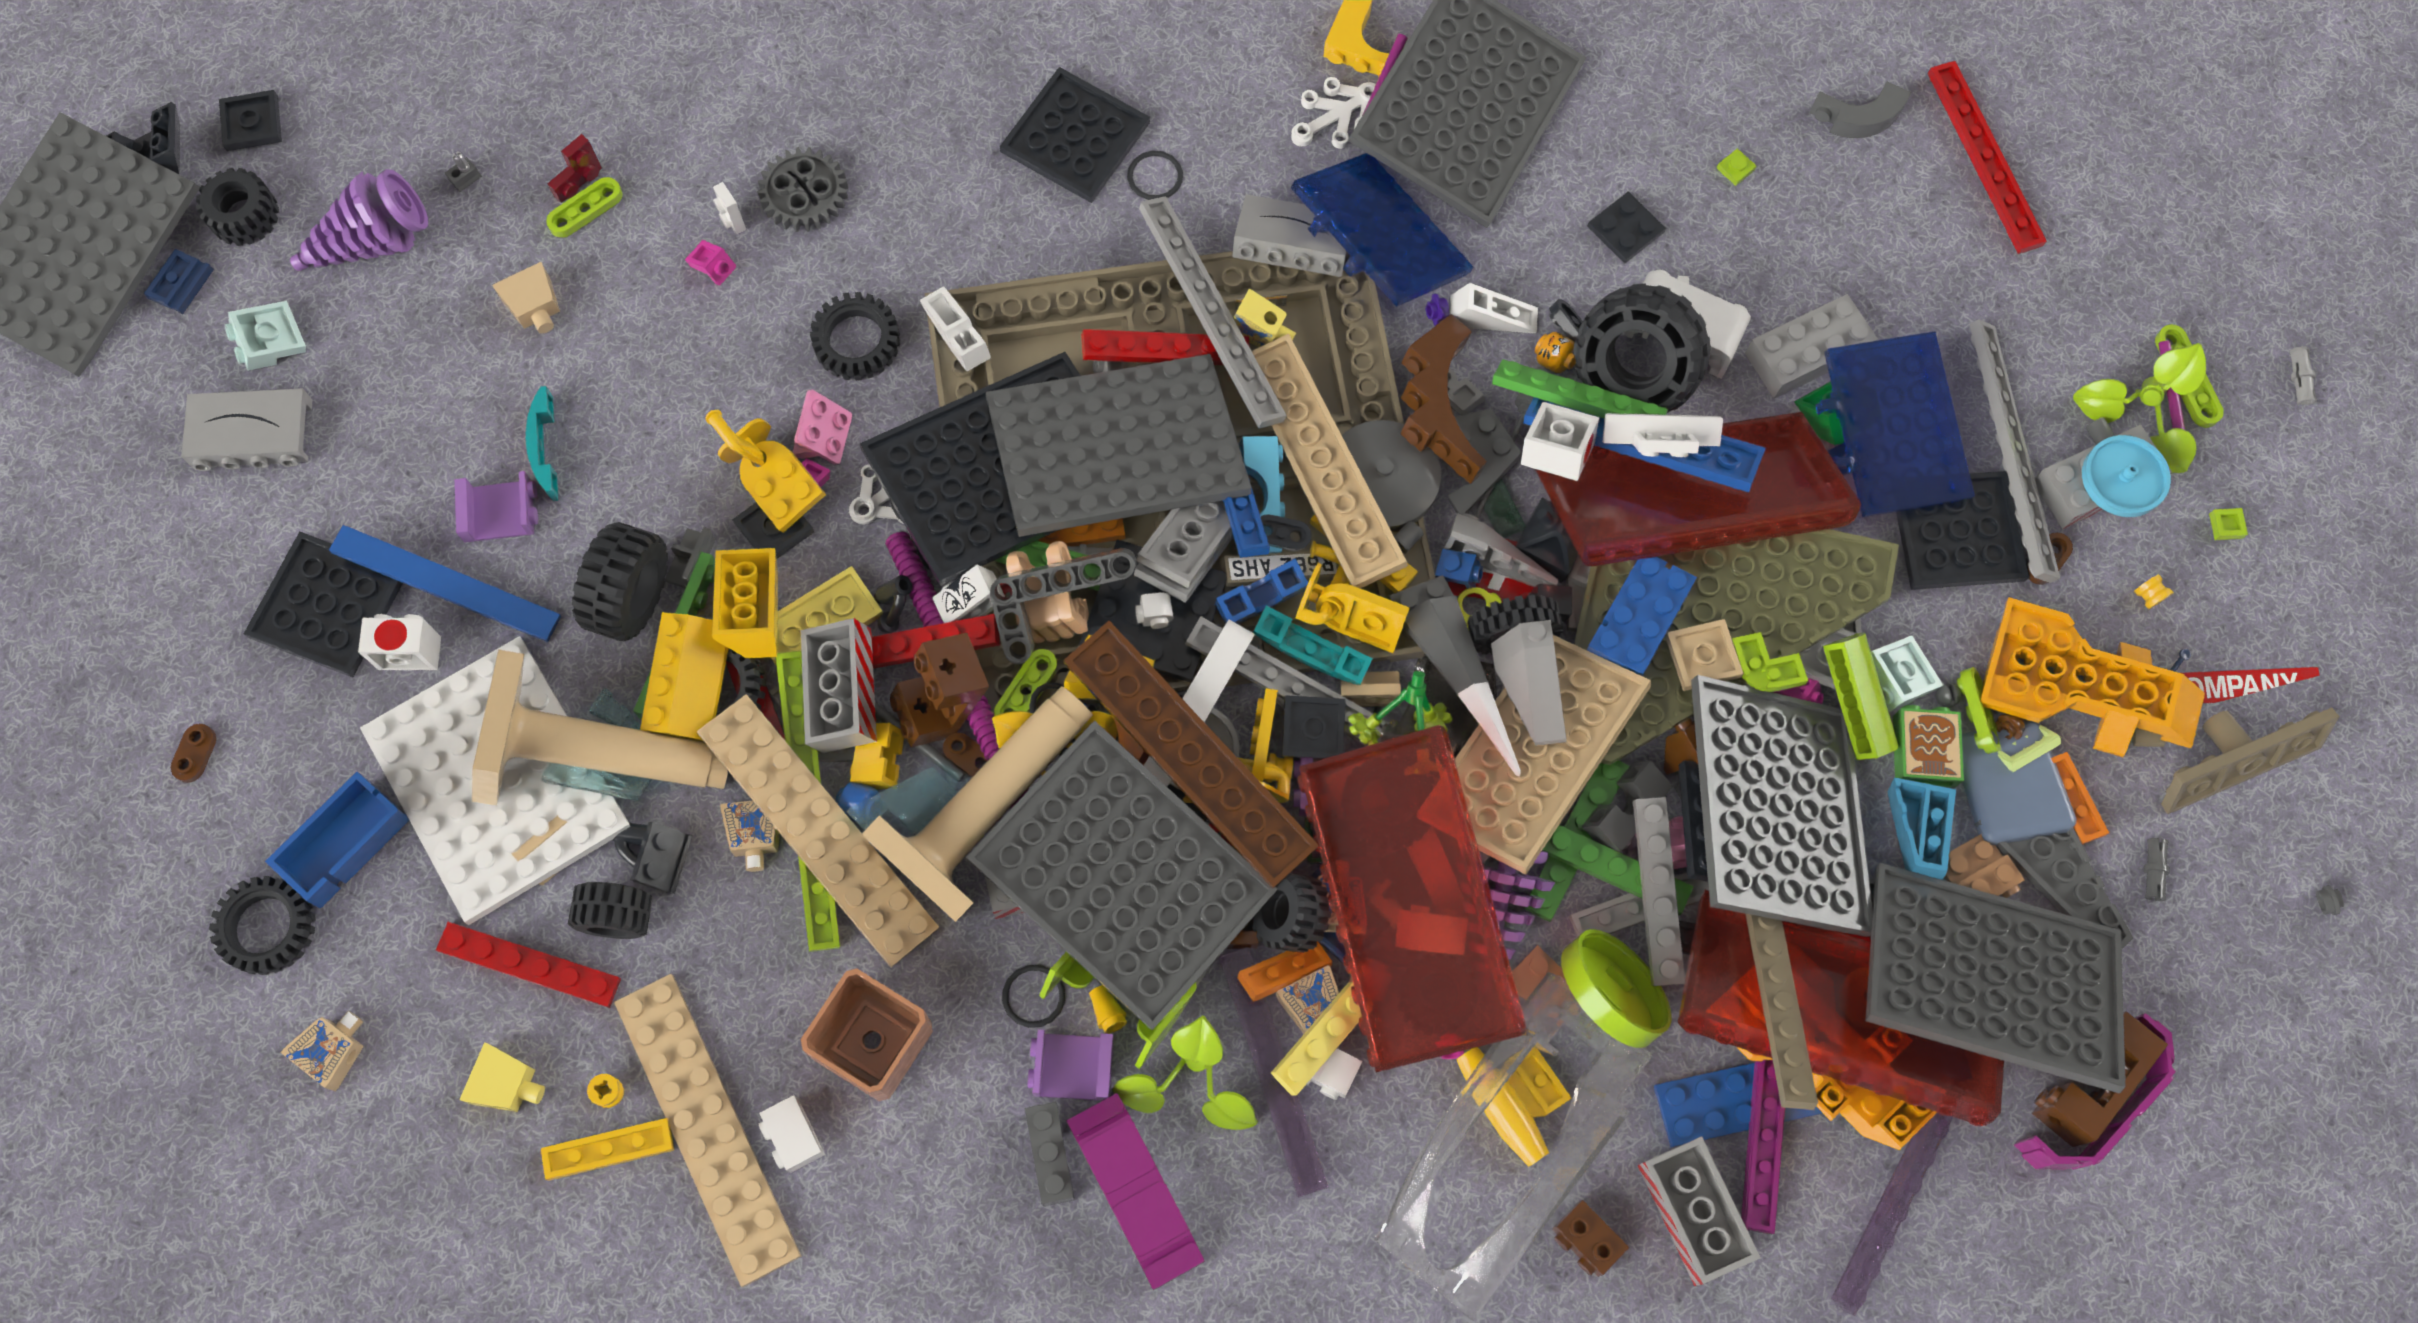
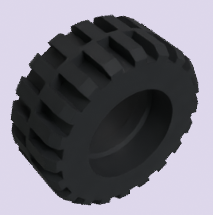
[572,522,668,641]

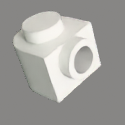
[1135,593,1174,629]

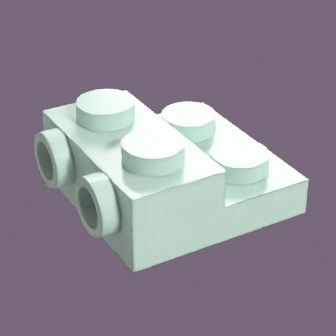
[225,301,306,371]
[1871,636,1943,712]

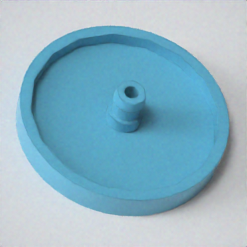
[2082,435,2171,517]

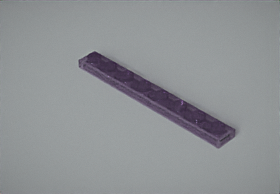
[1219,947,1328,1198]
[1831,1076,1964,1316]

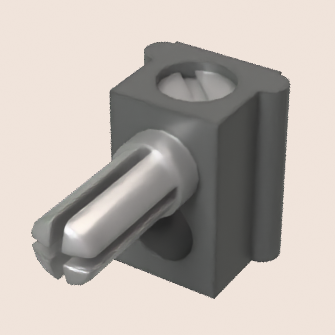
[445,152,482,192]

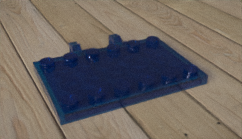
[1291,153,1474,307]
[1815,331,1975,518]

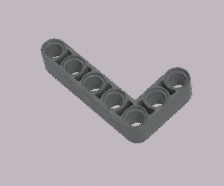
[990,548,1136,664]

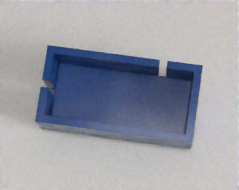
[1587,550,1697,676]
[265,772,409,909]

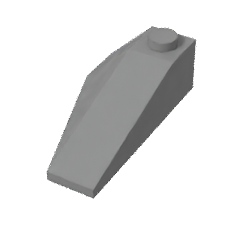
[1443,513,1558,587]
[1491,620,1566,746]

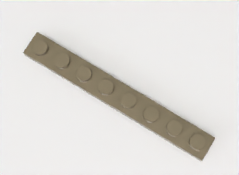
[1746,914,1818,1110]

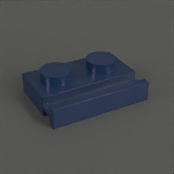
[144,249,214,315]

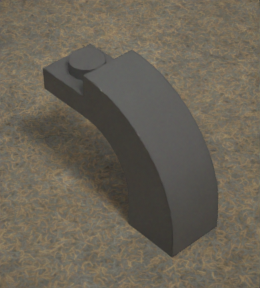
[1809,81,1912,138]

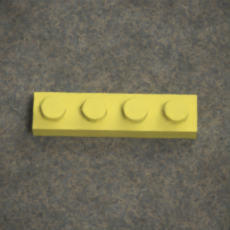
[1271,982,1374,1096]

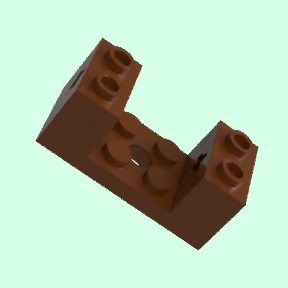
[890,633,989,748]
[2032,1011,2168,1147]

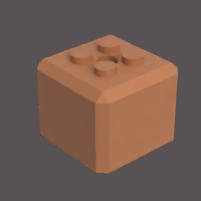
[801,969,933,1101]

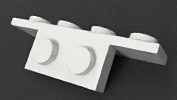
[1602,413,1723,457]

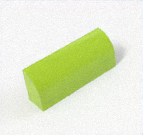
[1823,633,1899,760]

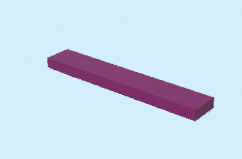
[1741,1059,1785,1235]

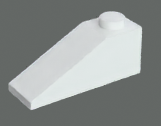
[1449,283,1538,333]

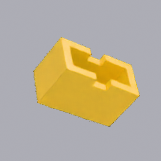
[850,723,904,790]

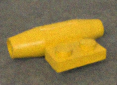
[1456,1046,1572,1167]

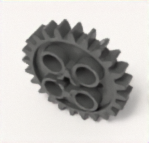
[757,147,848,232]

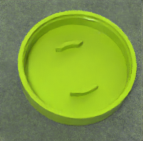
[1561,929,1672,1048]

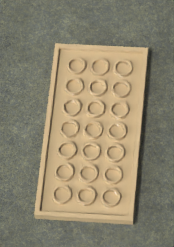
[1417,635,1651,875]

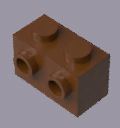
[1552,1200,1629,1277]

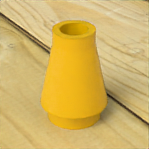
[1089,985,1127,1034]

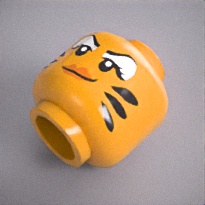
[1534,332,1576,374]

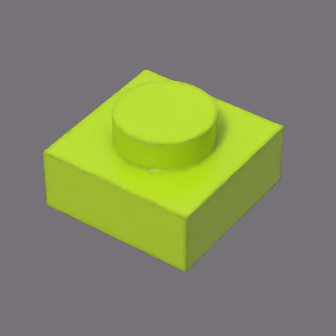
[1717,148,1757,186]
[2209,508,2248,540]

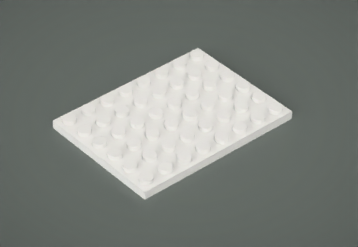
[360,636,631,925]

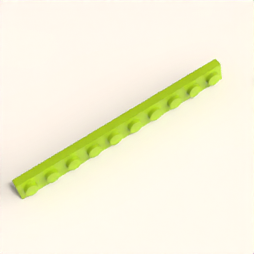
[775,651,840,952]

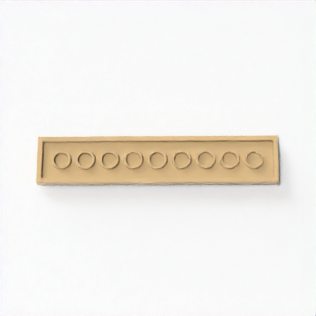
[1251,334,1408,589]
[697,694,939,968]
[614,974,802,1287]

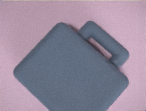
[1962,721,2077,846]

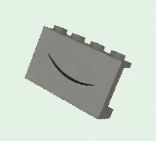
[1232,194,1354,277]
[181,388,313,471]

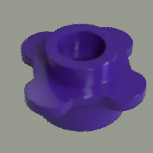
[1425,293,1449,326]

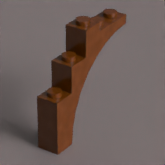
[1400,314,1487,484]

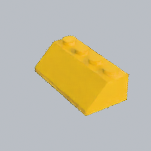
[712,548,778,658]
[640,612,728,742]

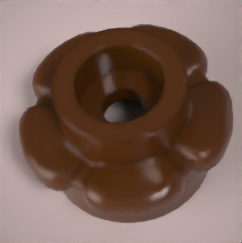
[1996,714,2025,740]

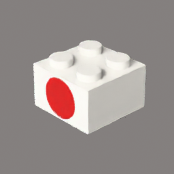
[1521,402,1599,481]
[358,614,441,670]

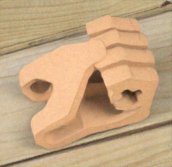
[1006,541,1089,643]

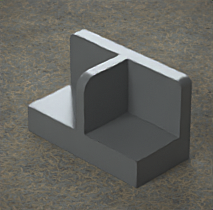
[665,527,716,588]

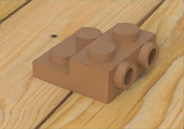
[1944,834,2025,898]

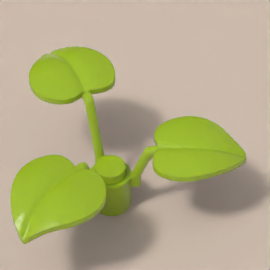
[2073,343,2206,473]
[1112,1015,1258,1130]

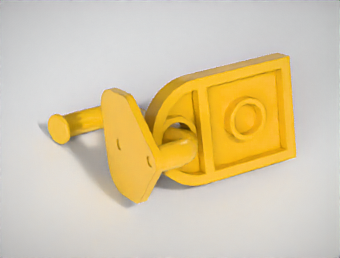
[705,409,826,533]
[1295,541,1410,653]
[1183,688,1291,803]

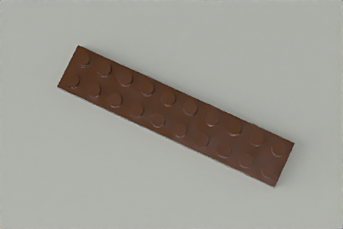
[1064,621,1319,889]

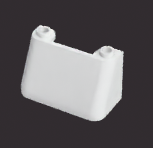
[1623,270,1751,379]

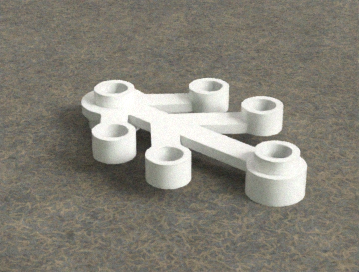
[1291,77,1376,149]
[849,464,904,525]

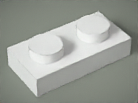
[713,182,746,234]

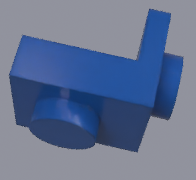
[1435,549,1483,589]

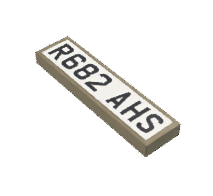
[1222,551,1339,587]

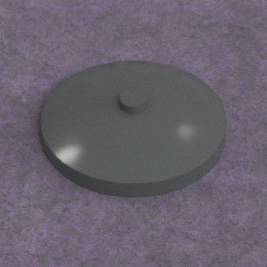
[1342,420,1441,531]

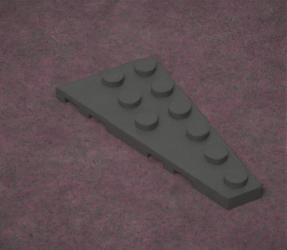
[1974,819,2133,949]

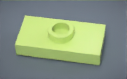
[1997,724,2061,772]

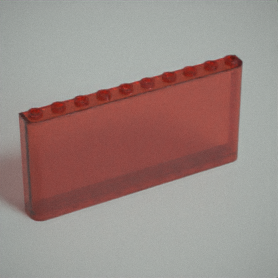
[1535,412,1861,567]
[1298,725,1527,1073]
[1678,889,2004,1127]

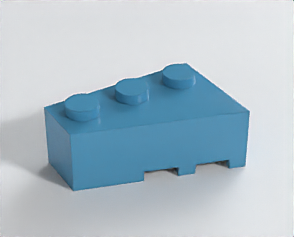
[1887,778,1956,880]

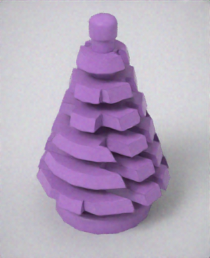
[290,169,428,271]
[1458,850,1555,995]

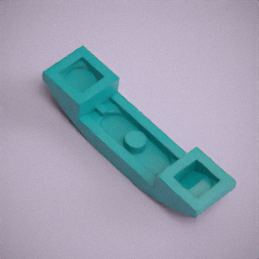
[526,386,559,501]
[1253,606,1373,686]

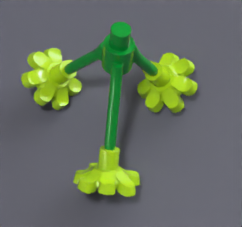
[1348,671,1453,776]

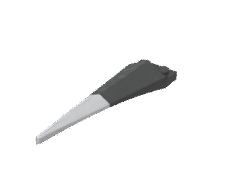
[1389,575,1520,776]

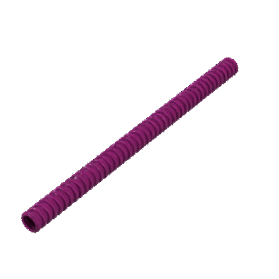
[885,531,1029,809]

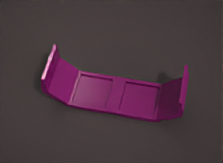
[2014,1013,2176,1170]
[1066,1093,1205,1290]

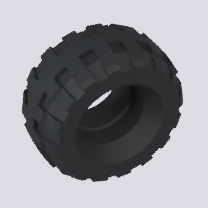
[1573,283,1711,413]

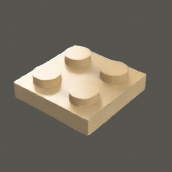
[1665,619,1743,691]

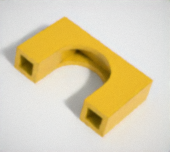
[1323,0,1389,77]

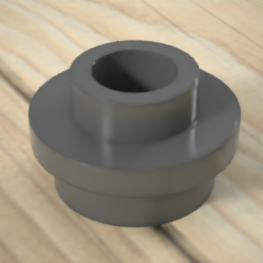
[2316,885,2344,915]

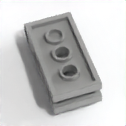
[1134,500,1234,603]

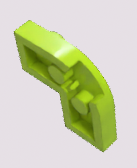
[1732,632,1808,692]

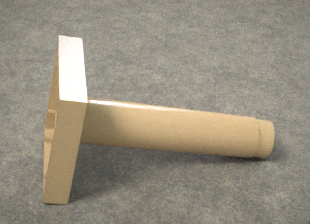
[472,649,728,806]
[861,686,1093,922]

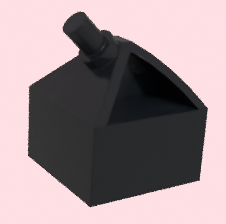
[1515,497,1594,583]

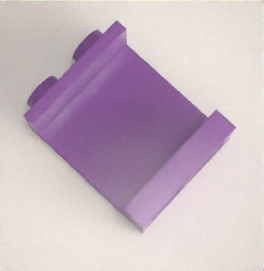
[454,471,538,543]
[1028,1029,1114,1101]

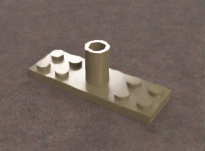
[2161,707,2340,814]

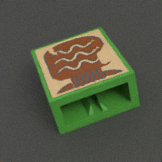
[1893,705,1964,788]

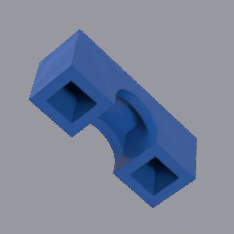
[1215,558,1308,625]

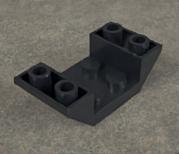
[106,102,180,174]

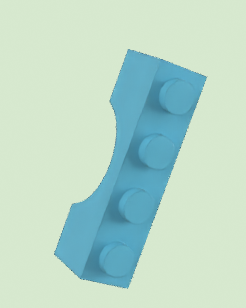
[1239,436,1285,553]

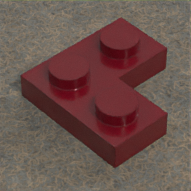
[547,134,602,203]

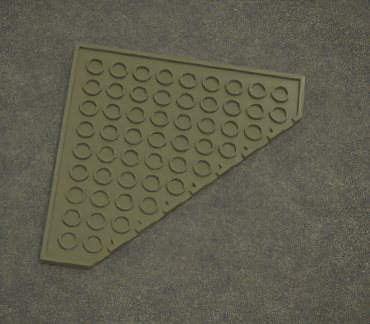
[1574,480,1899,765]

